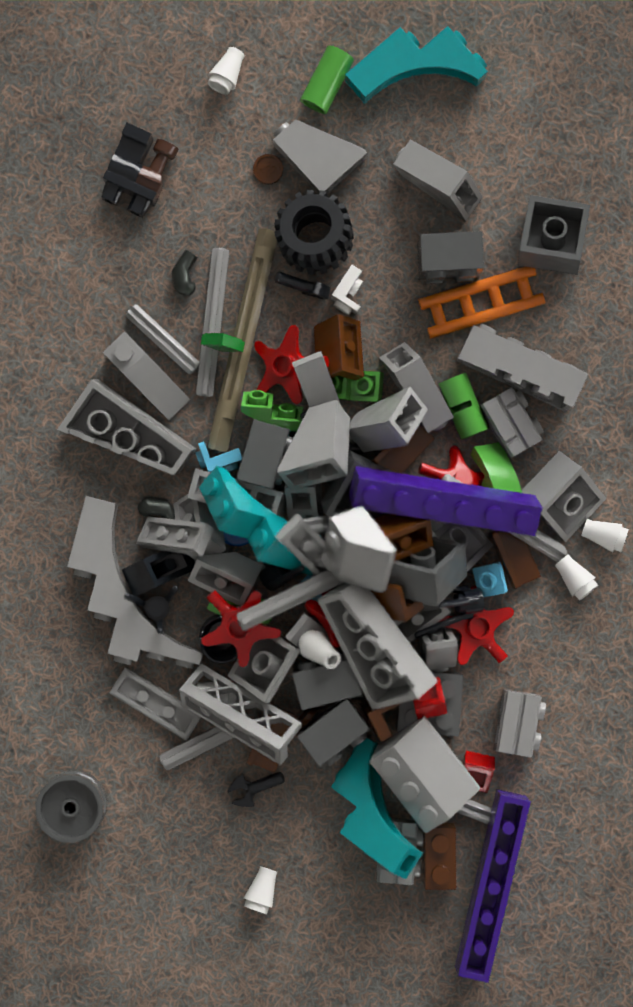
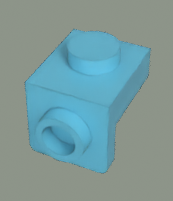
[195,442,243,473]
[472,562,508,597]

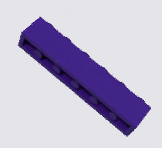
[349,466,543,536]
[455,789,531,983]

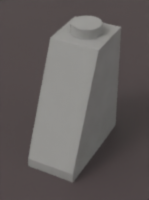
[273,119,367,195]
[393,139,483,221]
[379,342,454,433]
[349,386,428,452]
[277,400,350,490]

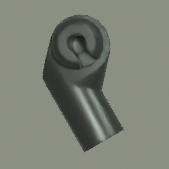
[171,250,198,296]
[138,496,175,520]

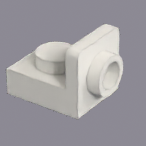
[331,265,363,315]

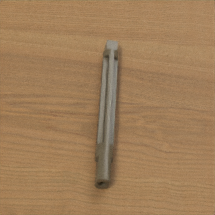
[207,228,277,453]

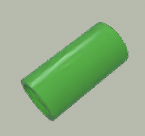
[300,45,354,114]
[438,373,489,440]

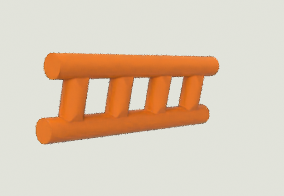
[418,266,545,339]

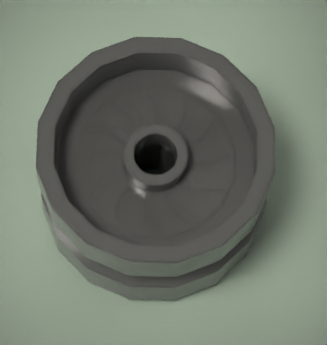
[36,770,107,843]

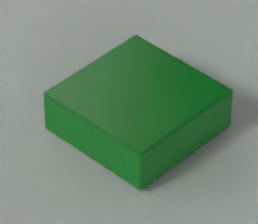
[201,333,245,352]

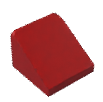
[413,676,447,719]
[463,751,495,793]

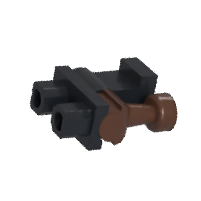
[102,122,179,218]

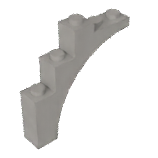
[67,496,204,669]

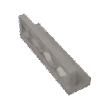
[179,664,302,765]

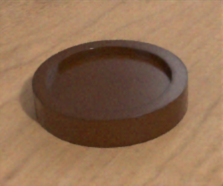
[253,154,283,185]
[297,707,318,731]

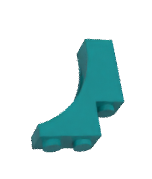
[345,26,488,104]
[199,466,322,575]
[331,737,423,879]

